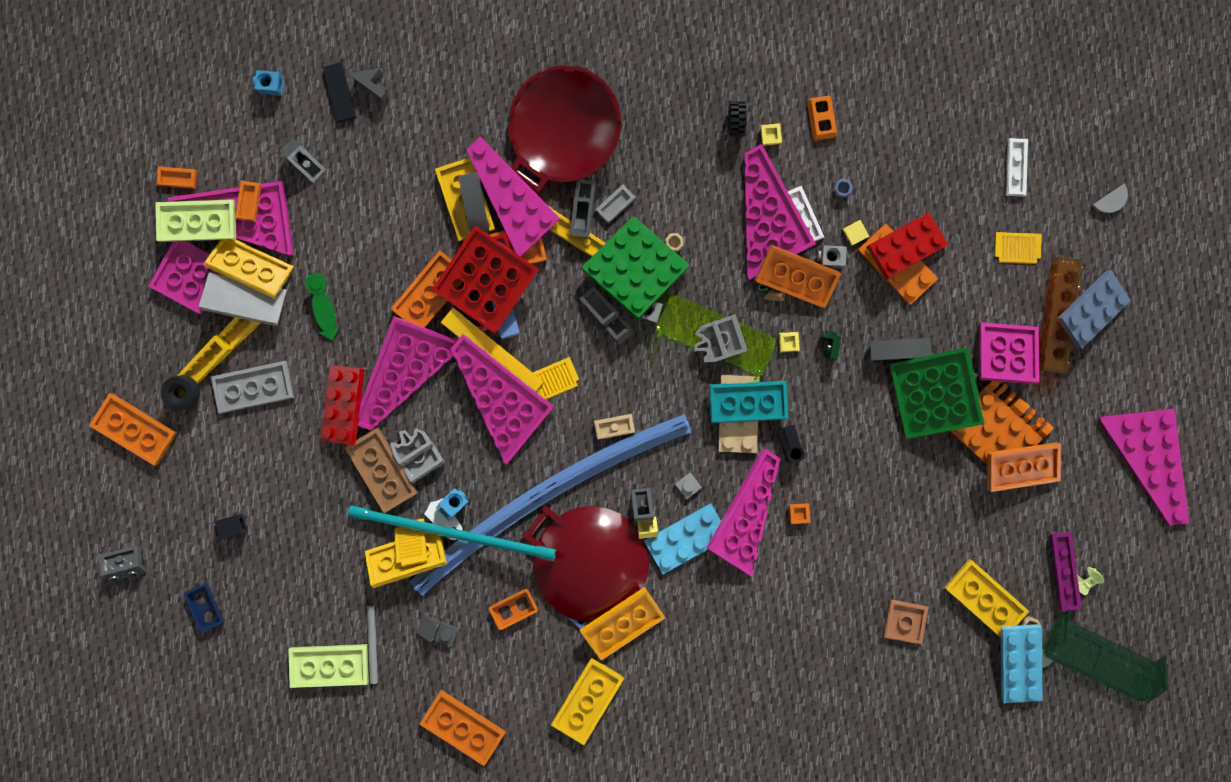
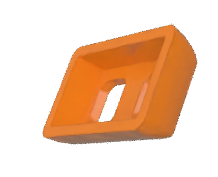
[807,96,837,141]
[489,589,538,630]

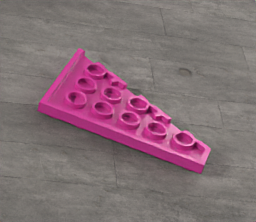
[745,144,816,280]
[168,181,294,256]
[358,316,458,430]
[451,334,554,464]
[1098,409,1189,525]

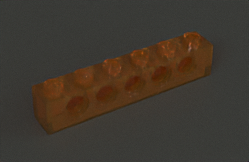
[1039,256,1083,375]

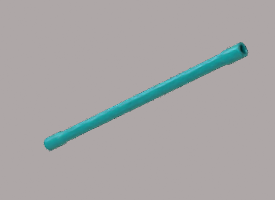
[348,505,556,561]

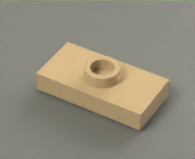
[594,414,635,440]

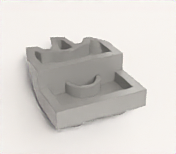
[694,314,748,362]
[391,428,445,483]

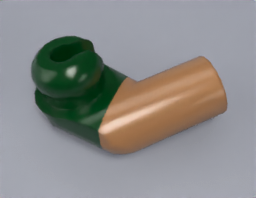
[757,283,785,301]

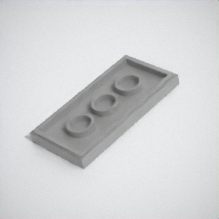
[198,273,287,326]
[211,361,294,414]

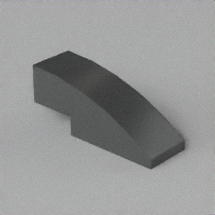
[458,172,490,234]
[570,179,596,238]
[579,286,634,345]
[870,338,932,361]

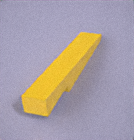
[441,308,544,391]
[177,317,260,398]

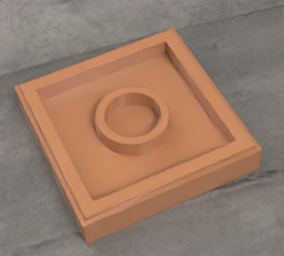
[883,599,929,645]

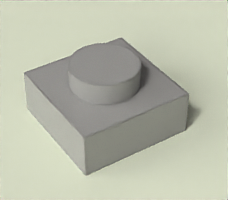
[675,472,702,499]

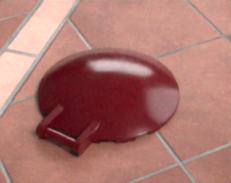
[508,65,622,196]
[522,505,649,622]

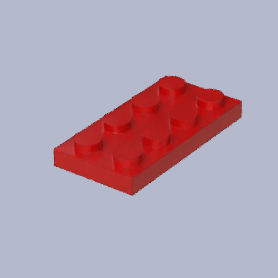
[866,212,949,280]
[320,365,365,446]

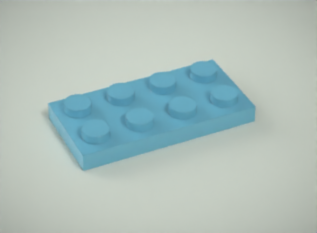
[644,503,721,574]
[1001,624,1042,703]

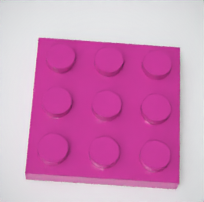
[149,241,222,314]
[979,322,1039,384]

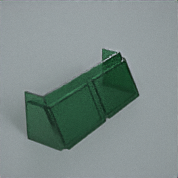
[1043,609,1168,703]

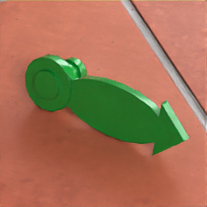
[305,273,340,341]

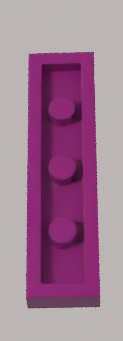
[1050,532,1082,611]

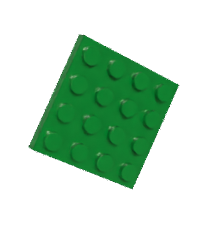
[581,216,690,320]
[890,347,985,439]

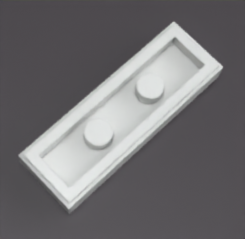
[1006,138,1028,197]
[788,186,825,242]

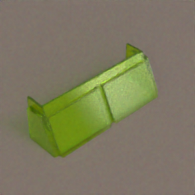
[656,294,776,380]

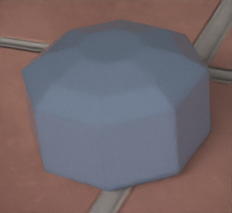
[833,178,853,198]

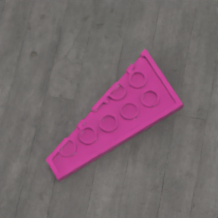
[466,137,560,257]
[706,448,780,577]

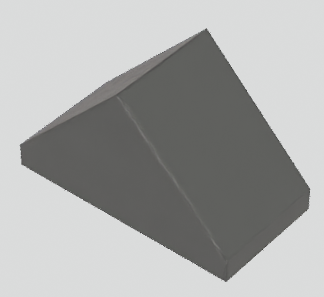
[631,488,654,521]

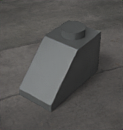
[280,138,326,183]

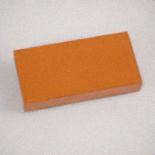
[156,167,197,189]
[235,181,262,222]

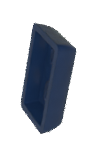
[183,584,224,633]

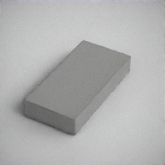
[595,184,636,224]

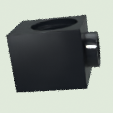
[214,514,247,540]

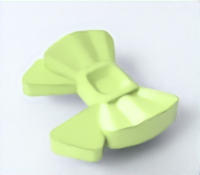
[1077,567,1104,595]

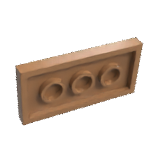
[345,428,418,513]

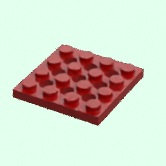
[432,226,540,333]

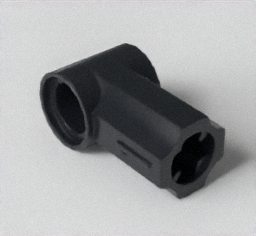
[778,425,805,463]

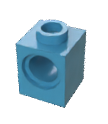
[252,70,284,96]
[436,488,468,521]

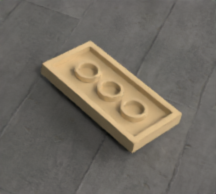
[718,375,760,453]

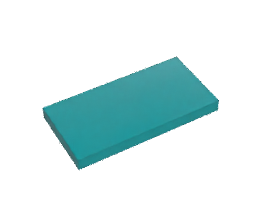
[709,381,789,423]

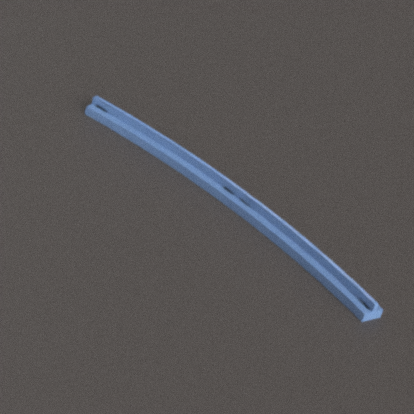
[410,414,691,596]

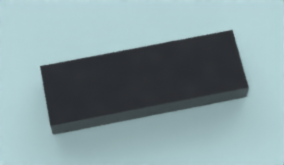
[323,62,357,123]

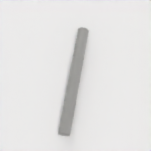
[367,606,378,684]

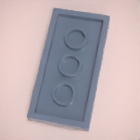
[1057,270,1131,349]

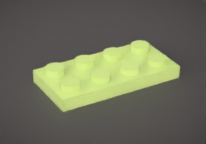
[156,200,236,242]
[289,644,369,688]

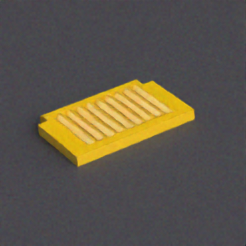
[995,232,1042,264]
[533,357,579,400]
[394,519,427,567]

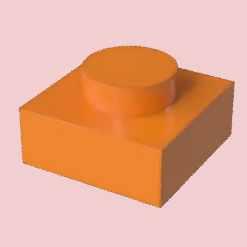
[789,503,810,524]

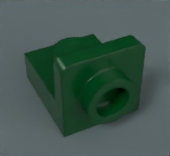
[819,331,842,361]

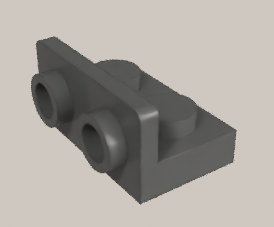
[100,545,146,583]

